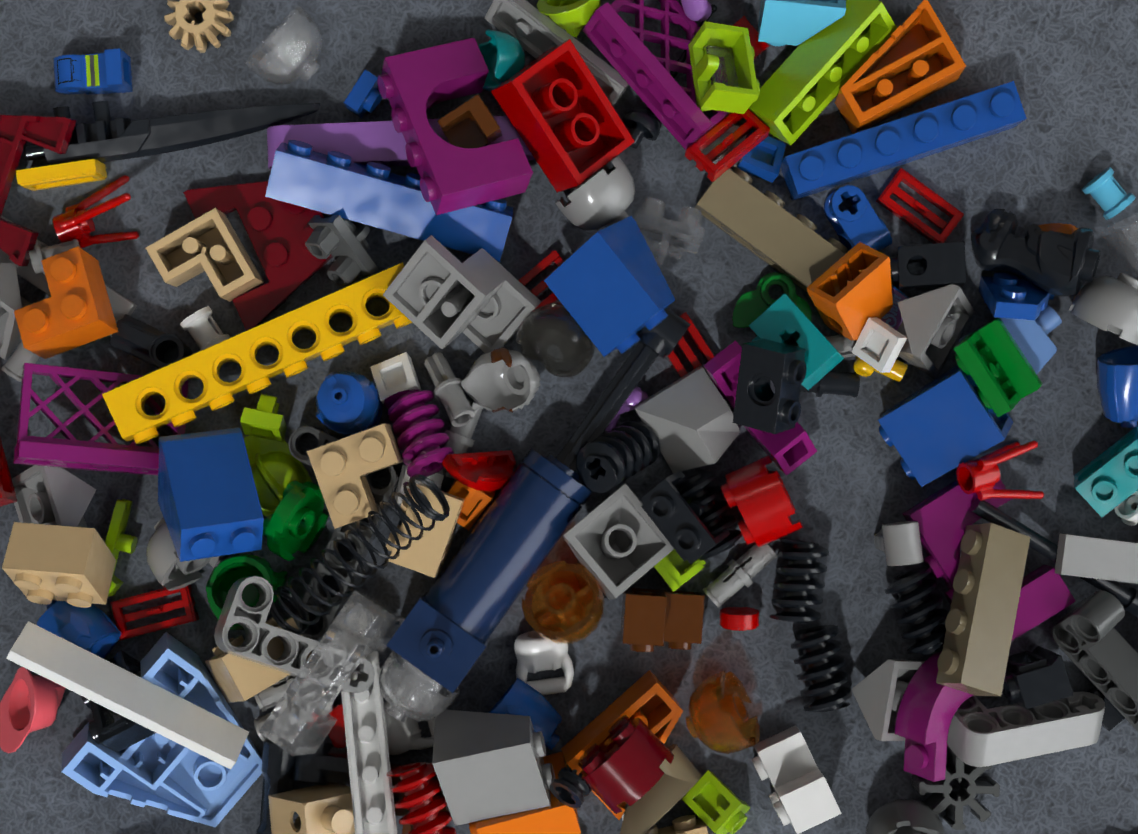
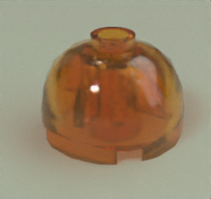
[522,561,605,644]
[686,670,760,754]

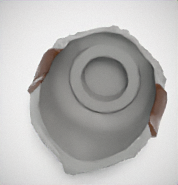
[461,347,541,413]

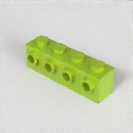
[749,0,897,146]

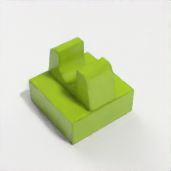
[240,394,287,442]

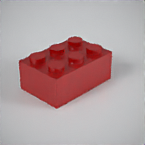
[491,39,635,193]

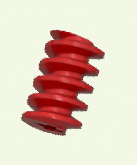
[387,762,456,834]

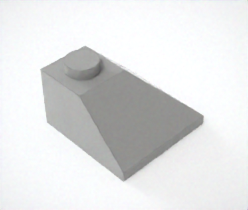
[563,483,674,600]

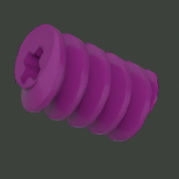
[384,390,454,478]

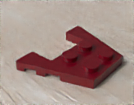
[0,115,77,267]
[183,181,333,331]

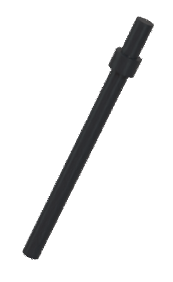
[970,497,1138,616]

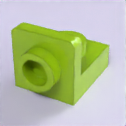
[682,770,750,834]

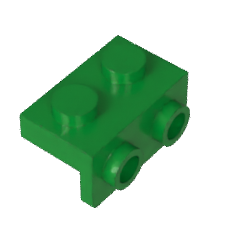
[953,318,1042,417]

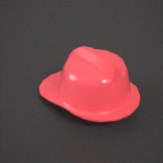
[0,667,66,753]

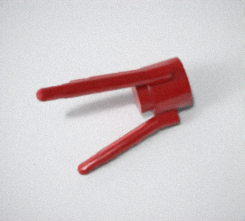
[52,175,139,248]
[956,441,1044,501]

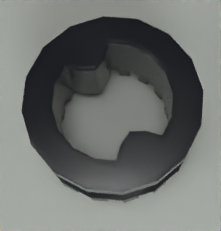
[549,767,592,808]

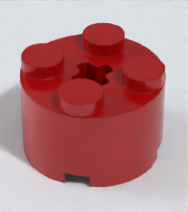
[720,455,803,548]

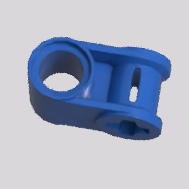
[824,185,892,251]

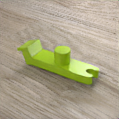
[105,499,138,597]

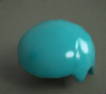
[479,29,525,92]

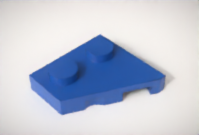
[979,272,1055,320]

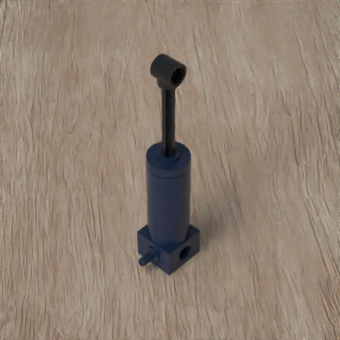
[386,308,691,693]

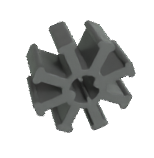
[911,745,1000,830]

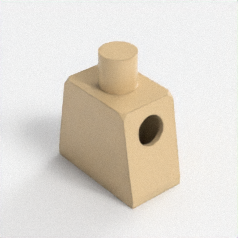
[268,782,355,834]

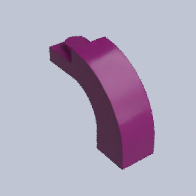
[703,340,817,476]
[894,651,973,782]

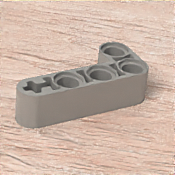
[214,576,375,693]
[947,691,1105,767]

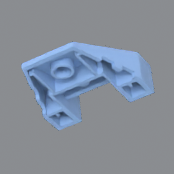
[61,632,262,827]

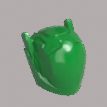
[206,554,288,630]

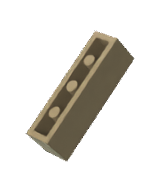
[694,167,849,293]
[936,523,1031,697]

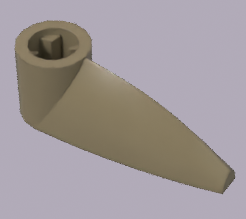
[620,744,702,834]

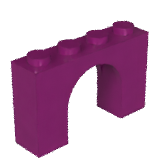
[377,38,533,215]
[902,479,1076,641]

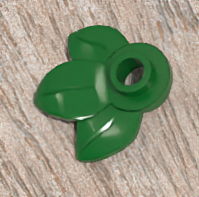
[732,272,812,336]

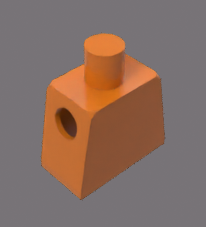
[806,242,893,341]

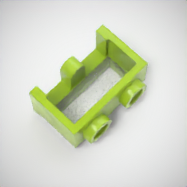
[688,21,760,114]

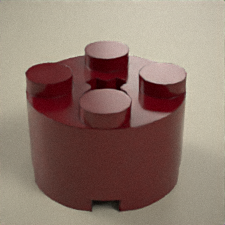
[579,715,674,814]

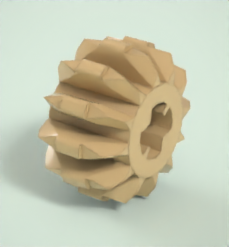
[164,0,234,53]

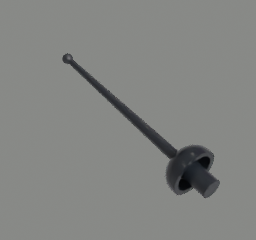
[622,4,717,149]

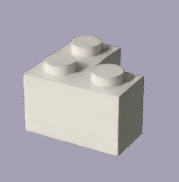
[751,725,842,834]

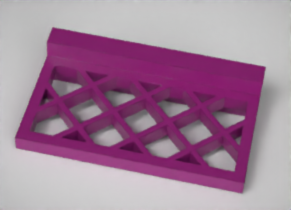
[582,0,731,150]
[13,363,188,476]

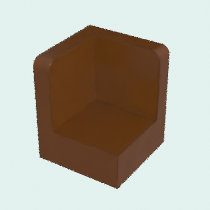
[437,94,502,148]

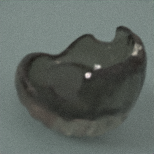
[516,302,595,378]

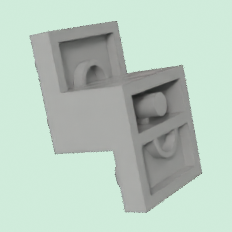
[383,235,541,354]

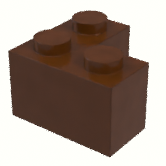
[620,588,705,652]

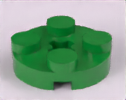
[263,480,328,561]

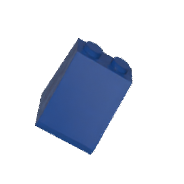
[544,216,675,357]
[878,365,1013,487]
[158,428,264,562]

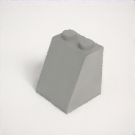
[432,709,556,826]

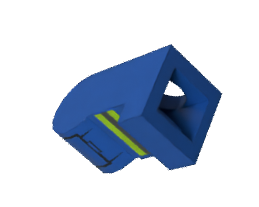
[53,48,132,95]

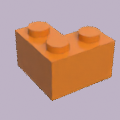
[14,246,119,359]

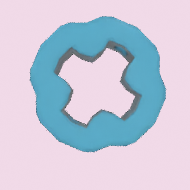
[1081,167,1136,220]

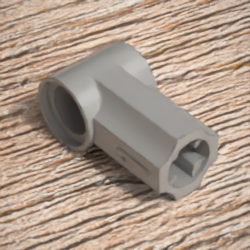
[874,521,923,566]

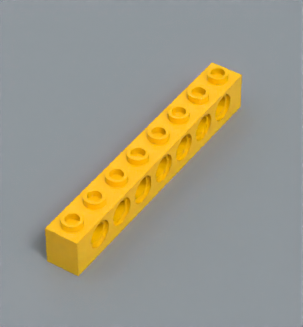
[102,262,412,444]

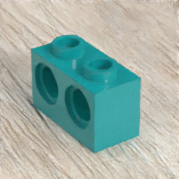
[1074,426,1138,517]

